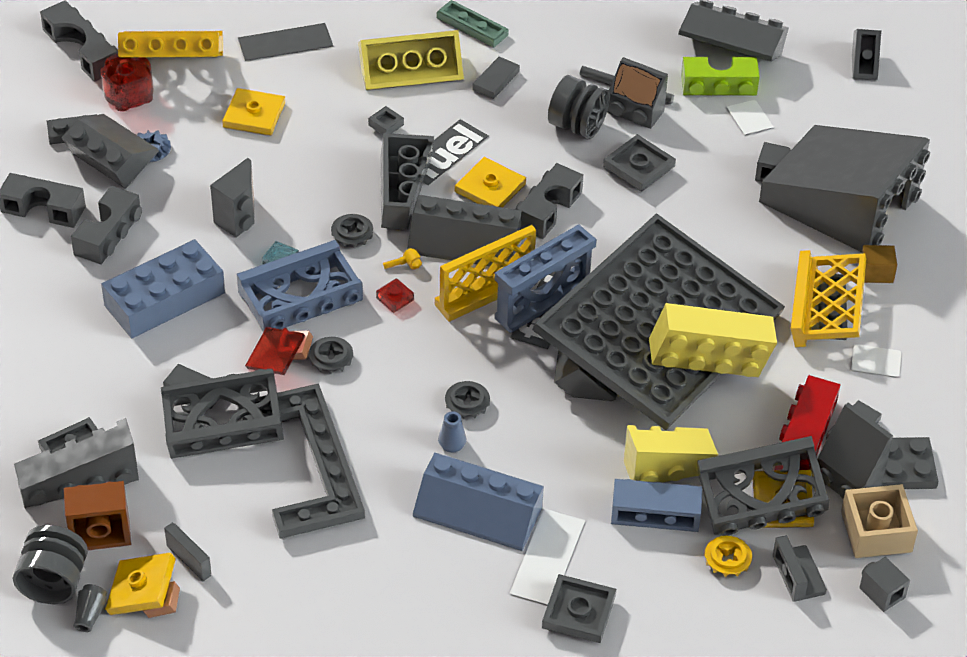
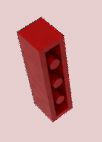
[774,375,841,470]

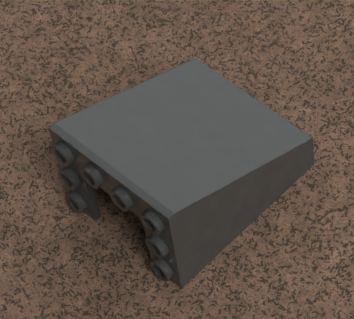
[759,125,930,252]

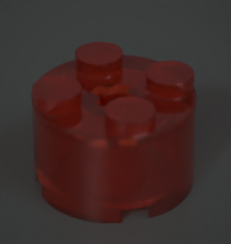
[101,54,154,111]

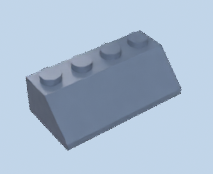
[413,452,544,551]

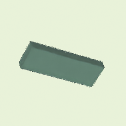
[437,0,509,48]

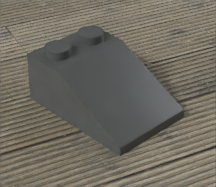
[817,402,893,499]

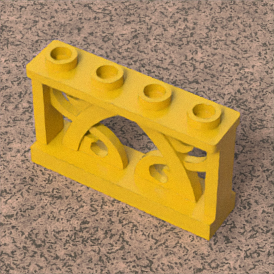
[118,31,223,57]

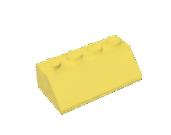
[358,30,464,90]

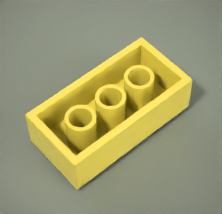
[649,303,777,377]

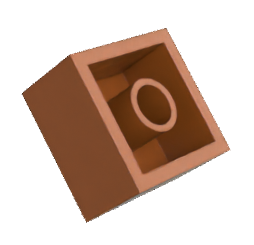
[64,481,132,550]

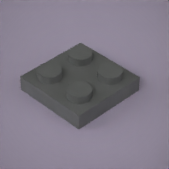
[603,134,676,192]
[882,437,939,489]
[542,574,617,643]

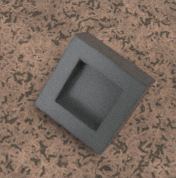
[368,106,404,135]

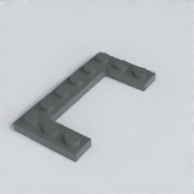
[237,383,365,539]

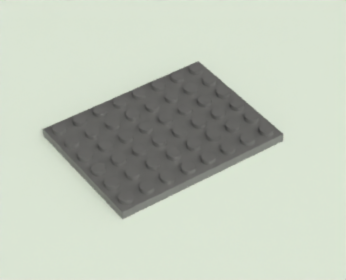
[532,213,785,430]

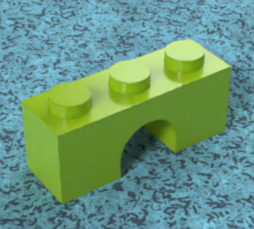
[681,57,760,96]

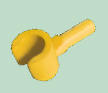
[383,248,422,269]

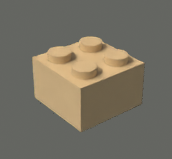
[841,484,918,558]

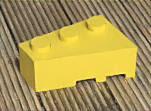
[624,425,718,483]

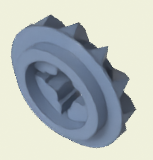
[137,130,171,162]

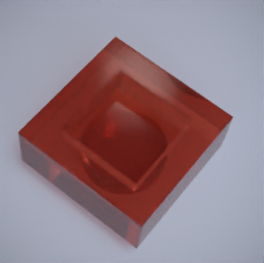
[376,278,414,313]

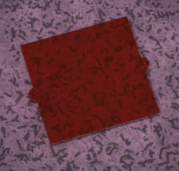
[245,327,305,375]

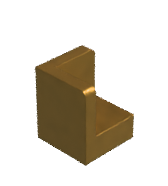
[862,245,898,283]

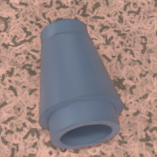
[438,412,467,453]

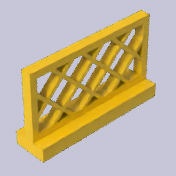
[434,225,536,322]
[791,250,866,347]

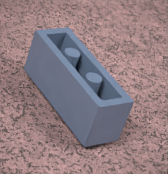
[611,479,702,532]

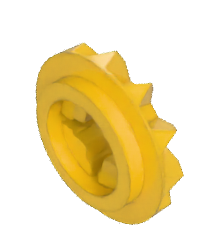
[704,536,752,578]

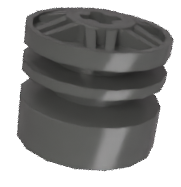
[548,75,610,139]
[12,525,88,605]

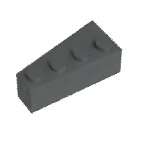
[381,133,434,229]
[14,418,139,508]

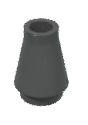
[74,584,108,632]

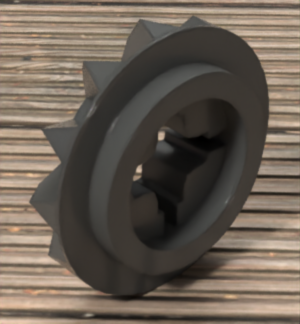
[331,214,373,248]
[309,337,353,374]
[445,381,490,419]

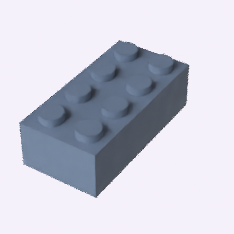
[101,239,225,339]

